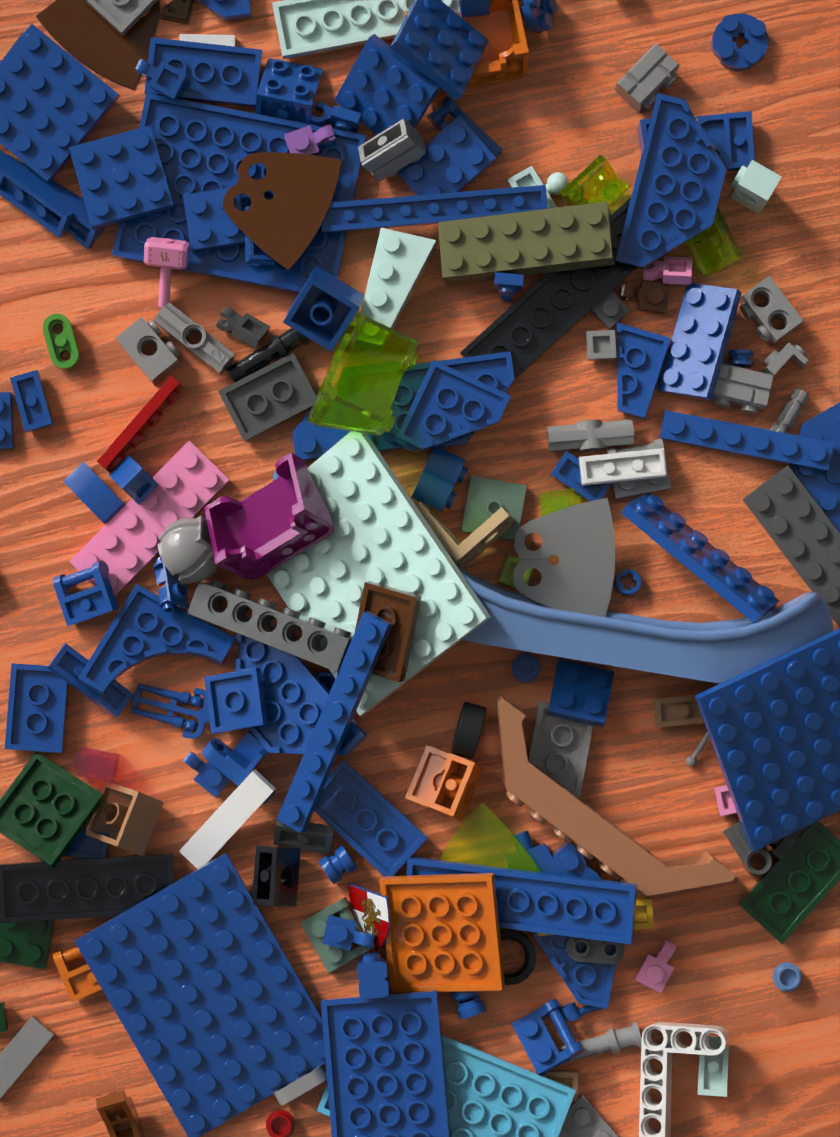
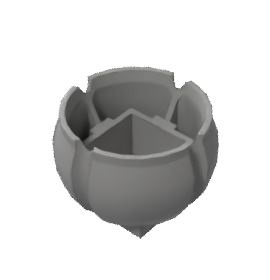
[157,516,219,584]

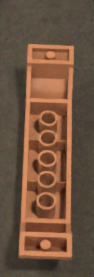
[496,695,736,896]

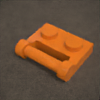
[53,946,102,1002]

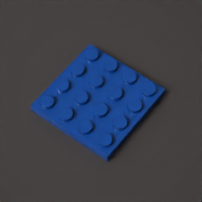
[0,23,120,183]

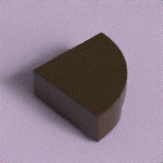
[160,0,194,25]

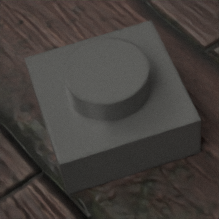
[591,291,630,330]

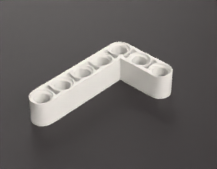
[639,1022,731,1137]

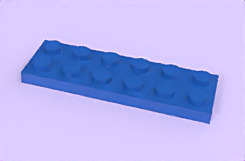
[621,493,780,623]

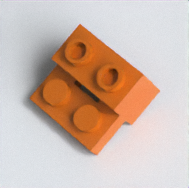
[405,745,483,822]

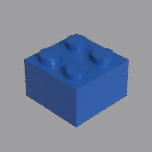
[283,266,364,352]

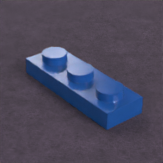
[47,643,134,718]

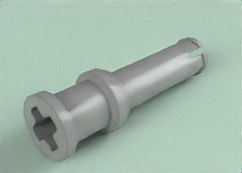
[557,1022,642,1066]

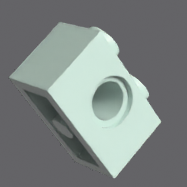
[730,160,782,214]

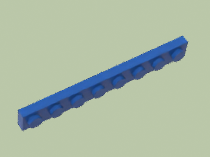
[321,185,548,233]
[277,611,393,833]

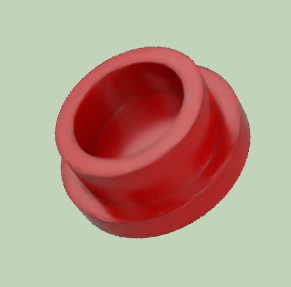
[266,1110,295,1137]

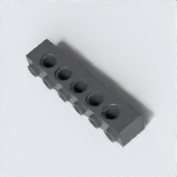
[187,579,352,672]

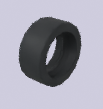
[451,702,486,759]
[500,929,537,985]

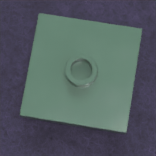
[461,475,527,542]

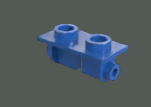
[154,557,189,613]

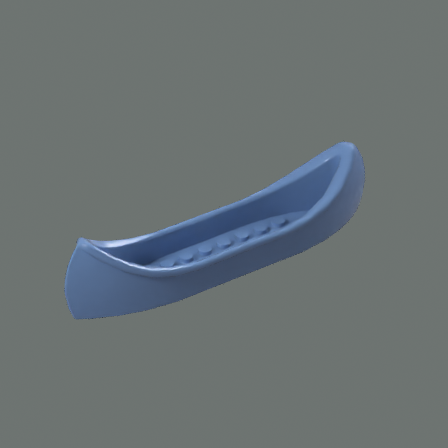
[454,561,833,684]

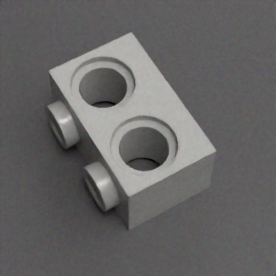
[739,276,804,346]

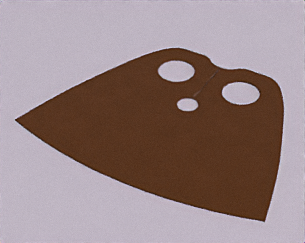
[36,0,160,89]
[223,152,341,270]

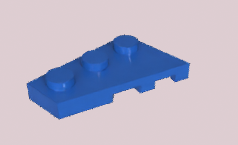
[617,323,671,420]

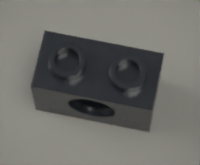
[252,846,301,907]

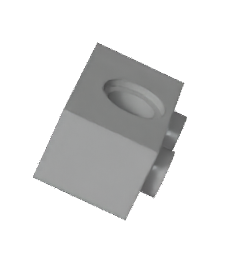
[116,317,181,386]

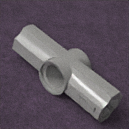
[154,302,236,375]
[547,420,634,452]

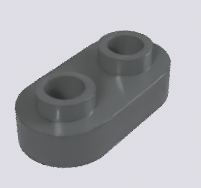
[566,937,625,964]

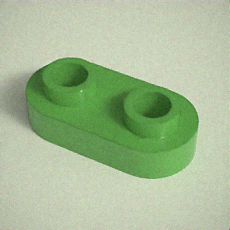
[43,314,80,370]

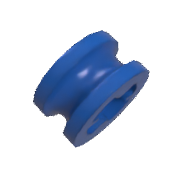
[728,350,754,368]
[615,569,641,596]

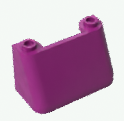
[204,452,335,580]

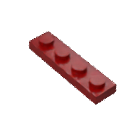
[97,376,183,472]

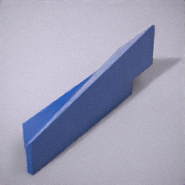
[0,150,107,250]

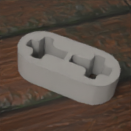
[274,1065,327,1106]

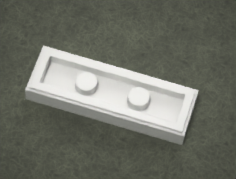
[579,448,667,486]

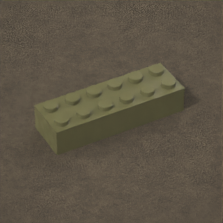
[438,201,615,285]

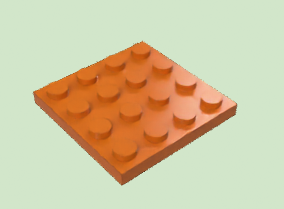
[379,873,505,993]

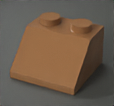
[84,781,164,856]

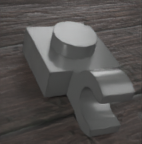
[216,307,271,349]

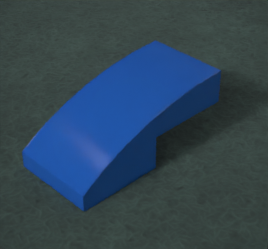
[63,461,125,524]

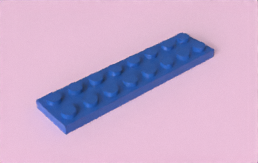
[407,856,638,944]

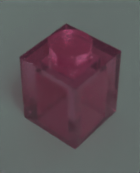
[74,747,120,782]

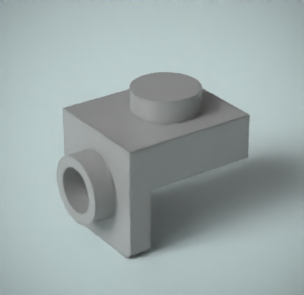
[762,343,810,376]

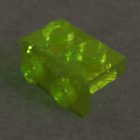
[559,155,629,206]
[685,207,744,276]

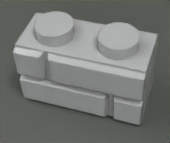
[615,44,679,112]
[358,118,426,182]
[712,363,773,414]

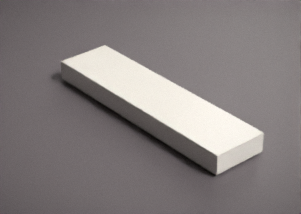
[179,769,276,869]

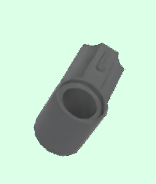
[723,821,772,875]

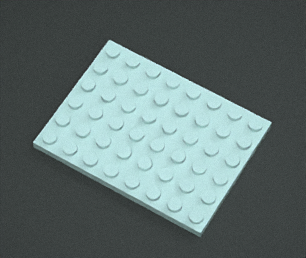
[267,426,491,716]

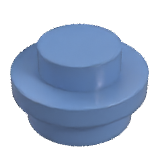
[772,962,802,992]

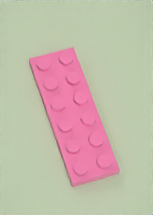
[69,441,230,598]

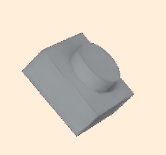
[586,330,617,361]

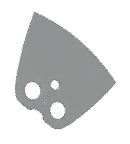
[513,498,615,617]

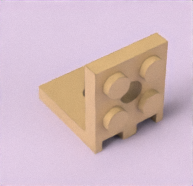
[416,502,517,566]

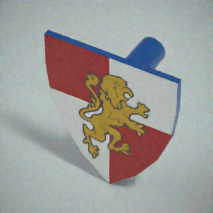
[348,883,391,951]

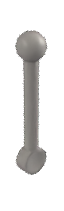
[686,731,710,767]

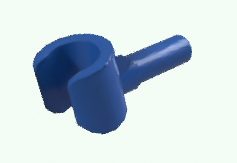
[561,1002,603,1021]

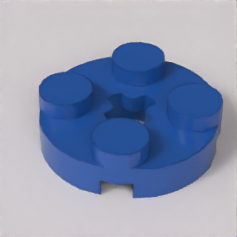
[519,0,557,33]
[711,13,769,71]

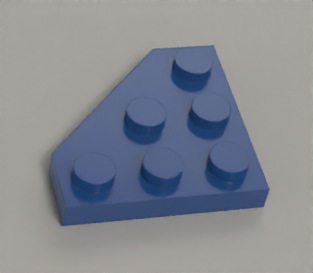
[396,360,511,451]
[533,932,616,1009]

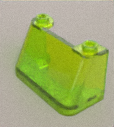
[307,312,419,436]

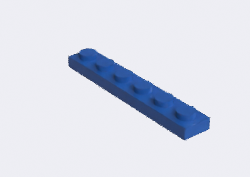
[659,410,834,472]

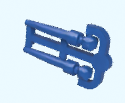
[130,684,210,739]

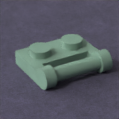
[300,897,374,973]

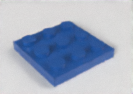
[390,0,489,100]
[334,34,440,135]
[69,125,174,230]

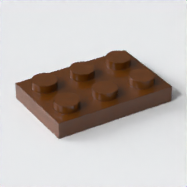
[355,581,422,682]

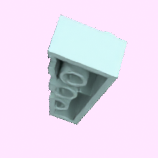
[355,228,436,349]

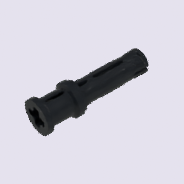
[226,328,309,383]

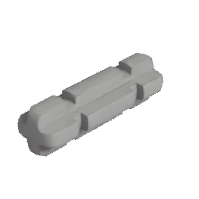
[770,388,809,433]

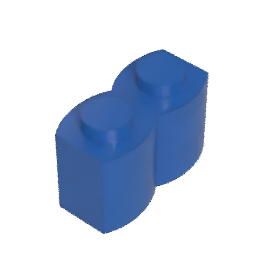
[411,448,468,513]
[552,841,601,879]

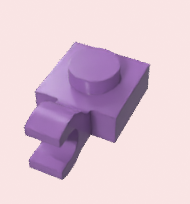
[284,125,336,155]

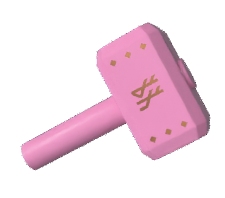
[144,237,190,307]

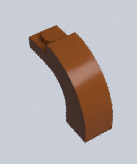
[96,1091,144,1137]

